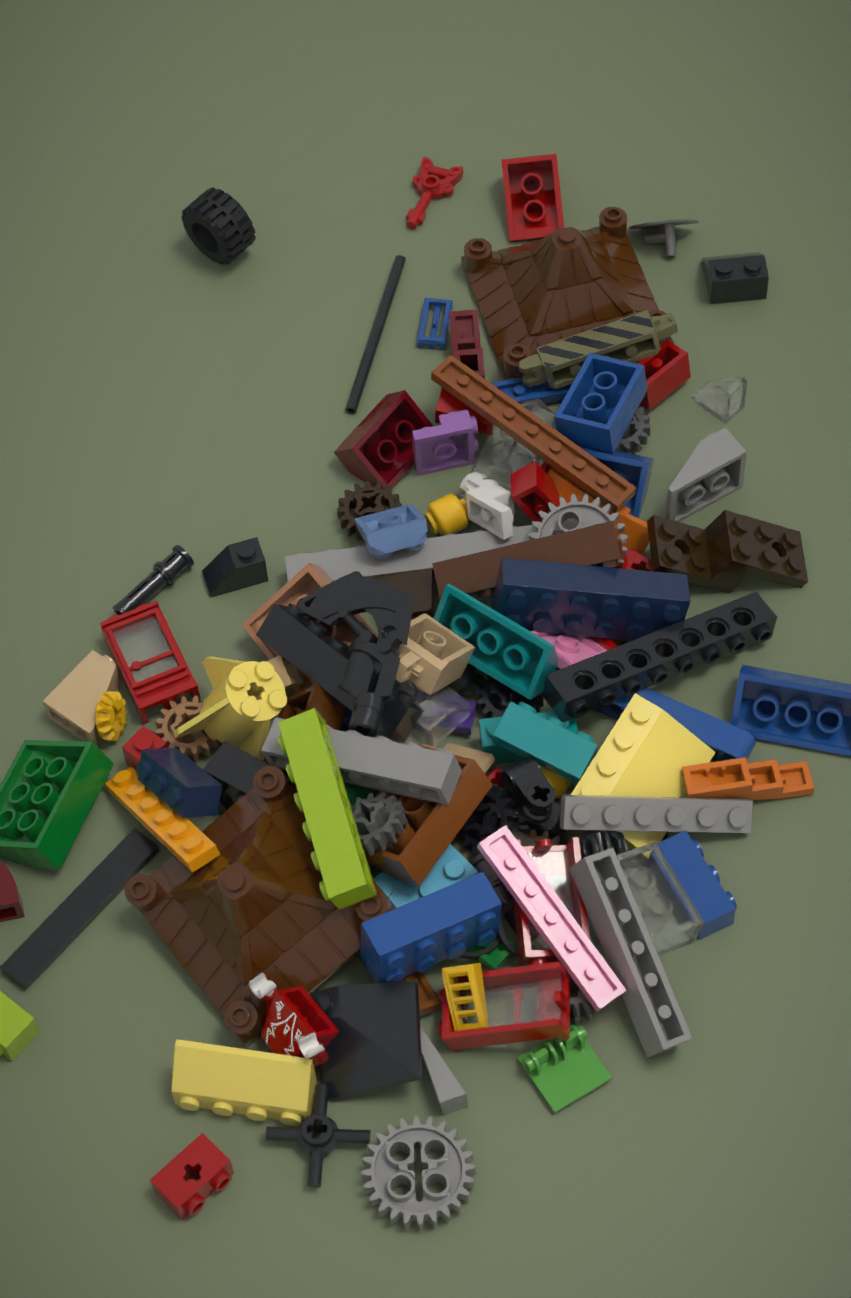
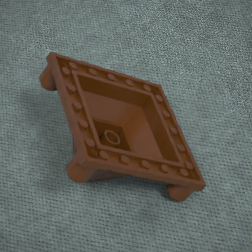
[461,207,674,380]
[125,766,397,1047]

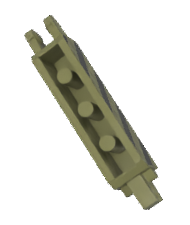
[518,310,678,389]

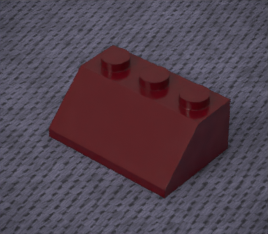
[334,390,433,489]

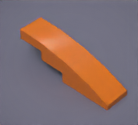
[548,467,649,555]
[682,757,814,800]

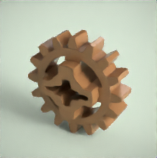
[155,696,219,761]

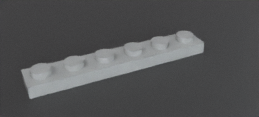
[560,795,753,833]

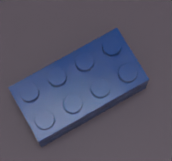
[360,872,502,983]

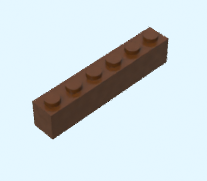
[432,521,625,600]

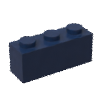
[137,747,222,818]

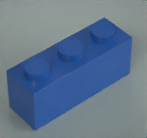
[650,830,737,940]

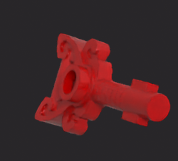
[406,156,463,230]

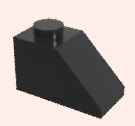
[202,537,269,598]

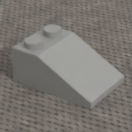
[666,427,747,522]

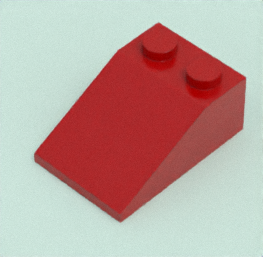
[501,154,564,242]

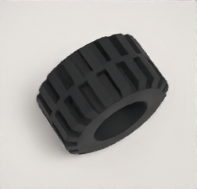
[181,188,256,265]

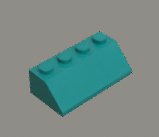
[433,584,558,700]

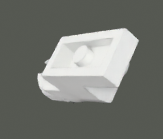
[460,472,515,540]

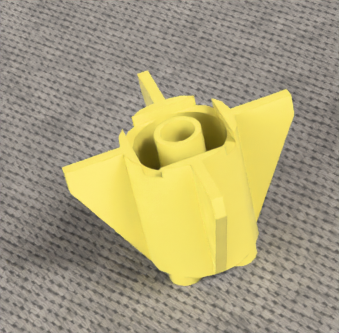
[173,656,288,761]

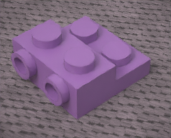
[412,410,479,476]

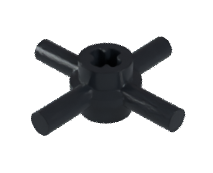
[265,1084,371,1188]

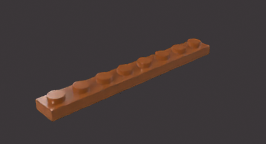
[431,355,636,513]

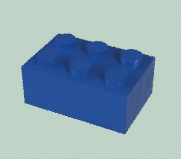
[554,353,647,454]

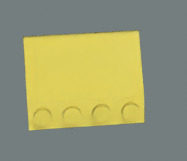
[571,693,715,859]

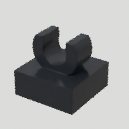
[443,663,485,698]

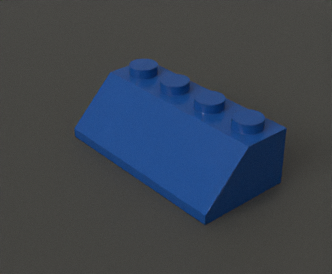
[731,665,851,756]

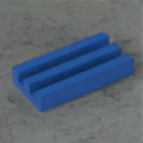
[417,298,453,350]

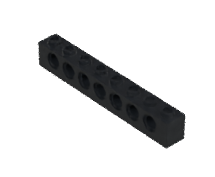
[542,592,777,722]

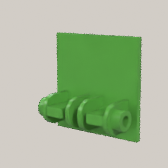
[517,1024,613,1113]

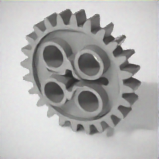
[528,494,628,568]
[361,1116,476,1230]

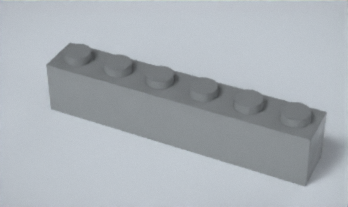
[261,717,462,805]
[569,848,693,1058]

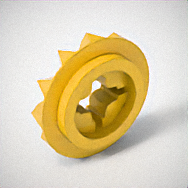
[95,691,128,741]

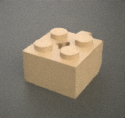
[395,613,475,695]

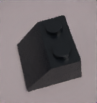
[702,252,769,304]

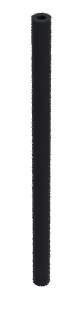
[345,255,406,414]

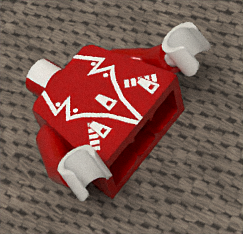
[249,972,339,1067]

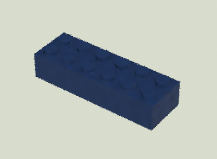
[491,558,691,641]

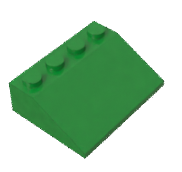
[0,740,114,870]

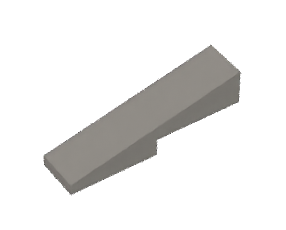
[420,1026,469,1115]

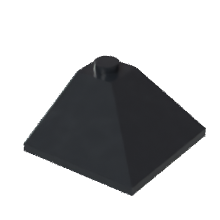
[309,981,422,1102]

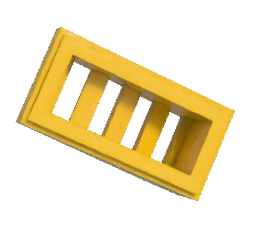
[442,963,489,1031]

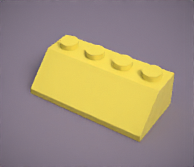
[171,1039,317,1126]

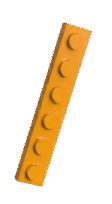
[105,767,220,873]

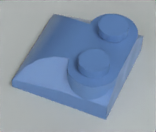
[354,503,428,559]

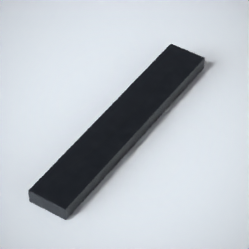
[0,828,160,991]

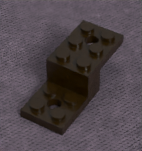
[647,510,808,593]

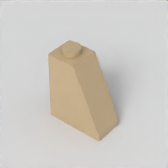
[43,650,120,746]

